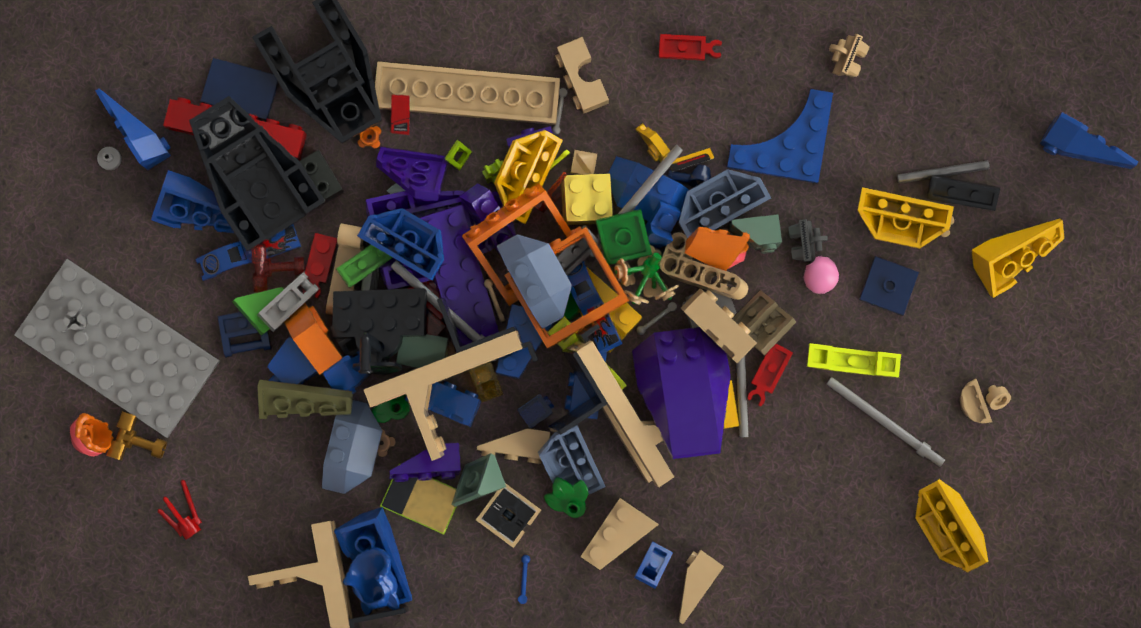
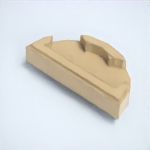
[960,378,992,424]

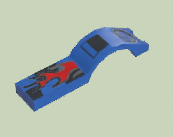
[196,224,301,281]
[567,260,623,354]

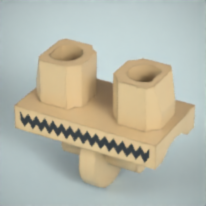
[829,34,869,77]

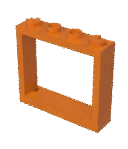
[462,183,571,306]
[504,226,630,348]

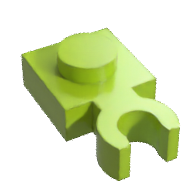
[482,159,503,184]

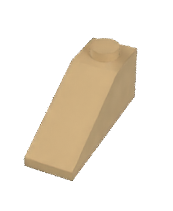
[678,550,724,624]

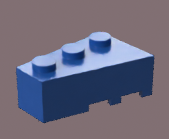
[496,304,555,379]
[405,381,481,427]

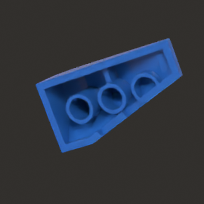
[95,89,171,170]
[1039,112,1138,169]
[151,170,234,233]
[323,344,384,394]
[334,507,412,604]

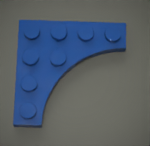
[727,89,833,183]

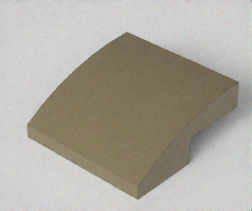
[733,290,796,355]

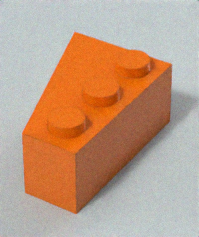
[284,303,342,375]

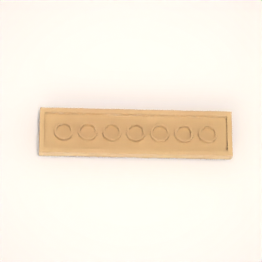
[375,62,560,125]

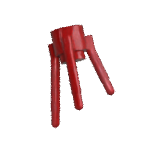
[158,480,202,540]

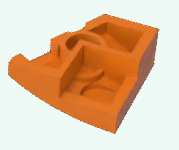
[685,227,750,271]

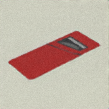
[391,95,410,135]

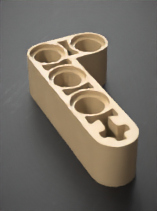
[326,223,364,316]
[660,232,748,300]

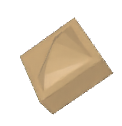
[571,150,597,175]

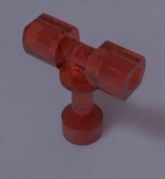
[251,244,304,293]

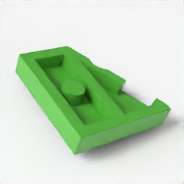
[232,287,284,335]

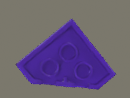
[376,147,448,201]

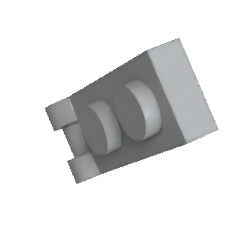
[257,272,320,332]

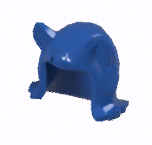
[343,547,400,615]

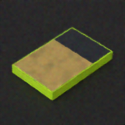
[380,464,457,534]

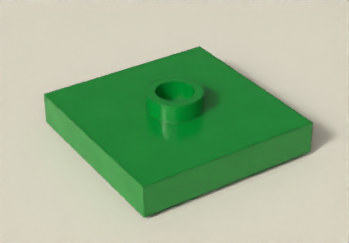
[596,209,652,265]

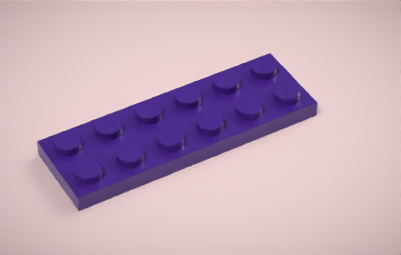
[419,205,499,352]

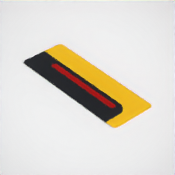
[670,148,714,172]

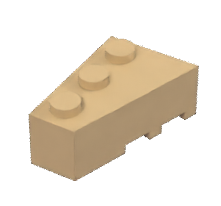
[681,288,757,363]
[580,498,659,570]

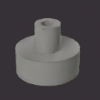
[97,147,122,170]

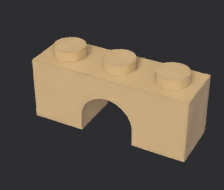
[555,37,609,114]

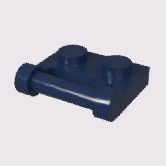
[217,312,272,358]

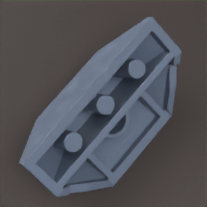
[679,169,771,239]
[497,235,572,329]
[322,400,383,494]
[538,425,606,494]

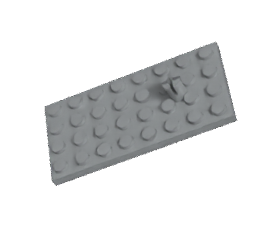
[14,259,220,438]

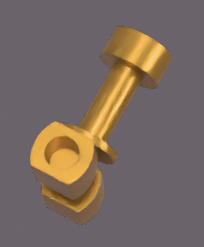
[106,411,167,461]

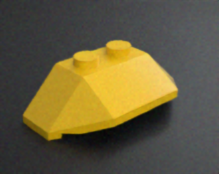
[494,130,563,224]
[857,187,954,249]
[915,479,988,572]

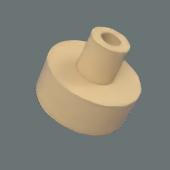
[986,385,1011,410]

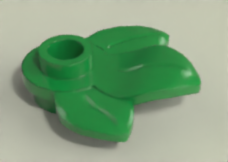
[371,394,410,423]
[544,477,589,518]

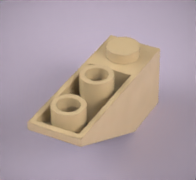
[477,429,550,464]

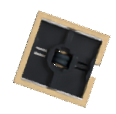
[476,483,541,548]

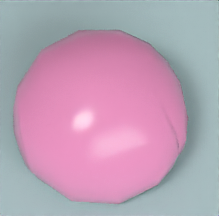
[803,256,839,294]

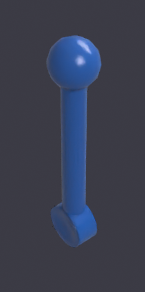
[518,555,530,604]

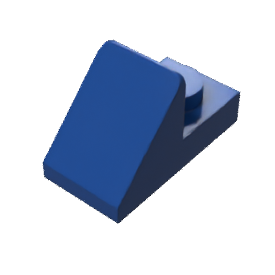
[645,201,681,248]
[634,541,673,589]

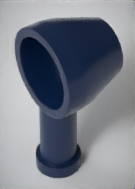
[668,165,711,188]

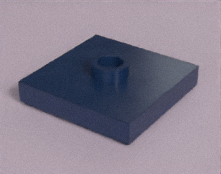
[859,256,919,316]

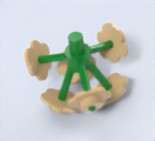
[614,245,679,305]

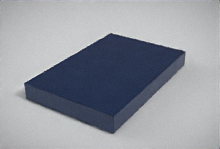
[200,58,278,120]

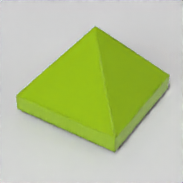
[445,140,472,171]

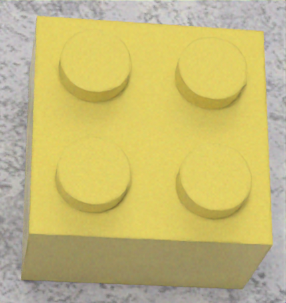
[561,174,613,225]

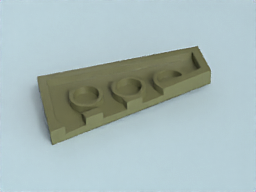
[257,380,352,419]

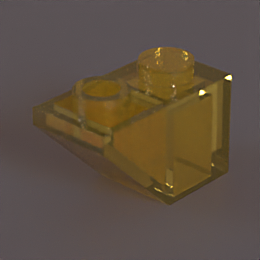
[469,361,504,402]

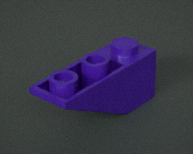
[459,183,515,256]
[389,443,461,482]

